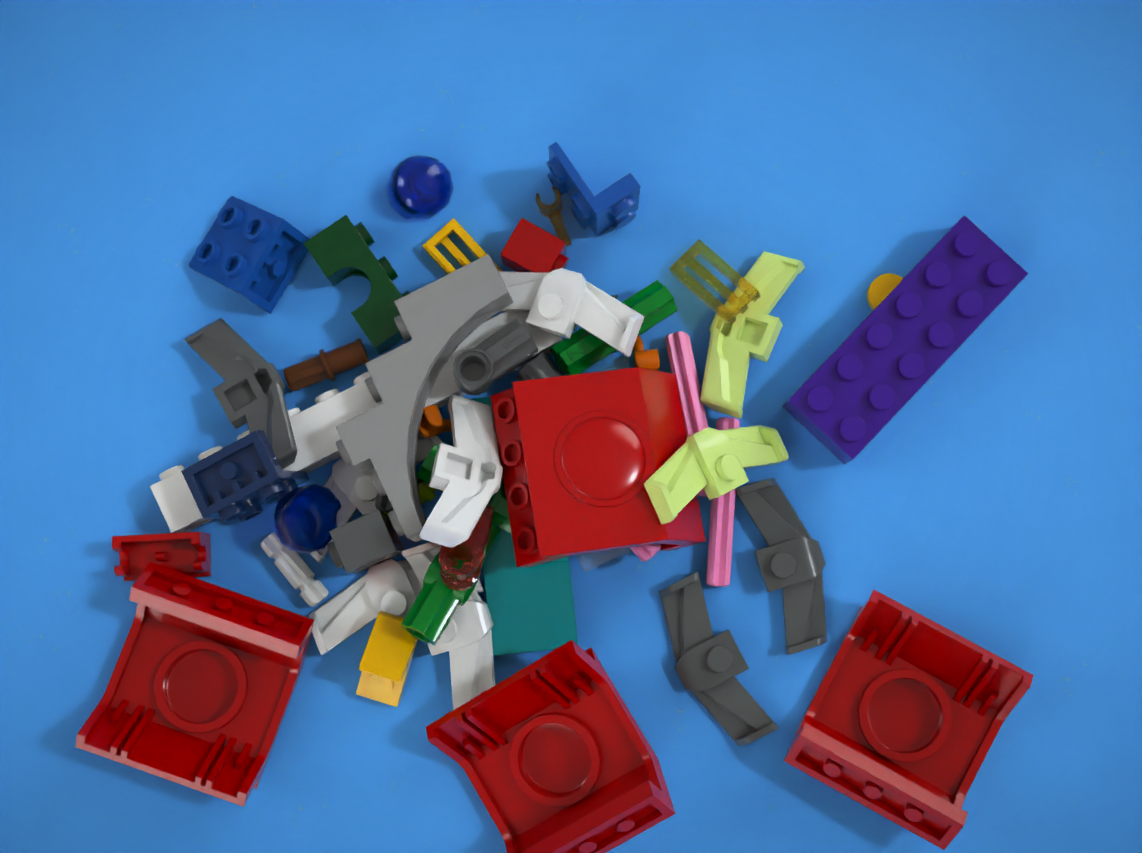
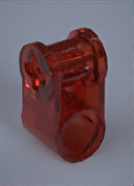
[439,506,494,591]

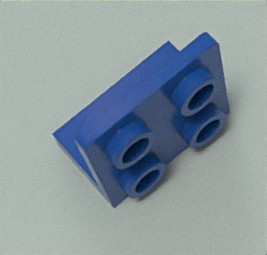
[189,196,309,314]

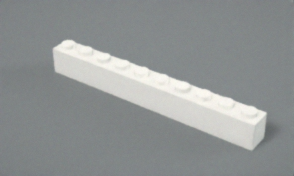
[150,311,563,533]

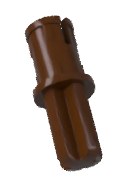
[283,338,370,391]

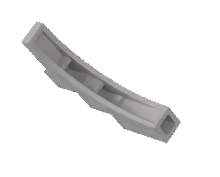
[336,254,514,542]

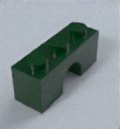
[304,215,410,354]

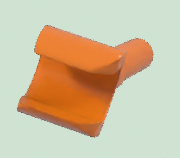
[633,336,660,371]
[419,405,452,438]

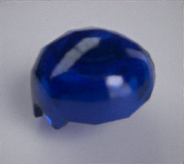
[386,155,454,219]
[274,483,341,554]

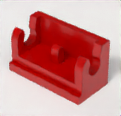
[112,531,211,581]

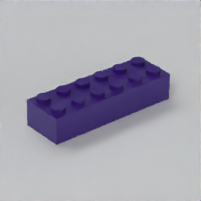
[782,215,1028,464]

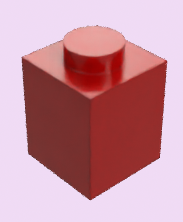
[500,218,569,273]

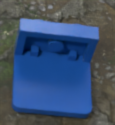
[546,142,641,237]

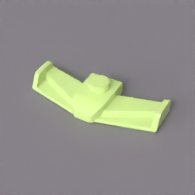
[700,251,805,419]
[644,425,789,524]

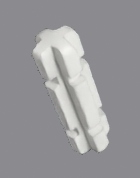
[260,531,329,607]

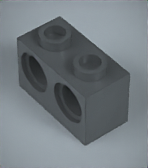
[327,509,404,574]

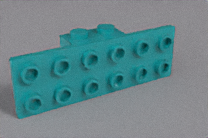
[471,397,578,656]

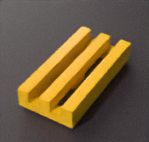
[422,218,502,275]

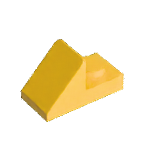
[356,611,417,707]

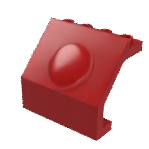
[491,367,706,568]
[75,562,314,807]
[784,590,1034,850]
[426,640,676,853]

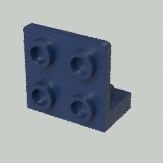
[181,430,310,523]

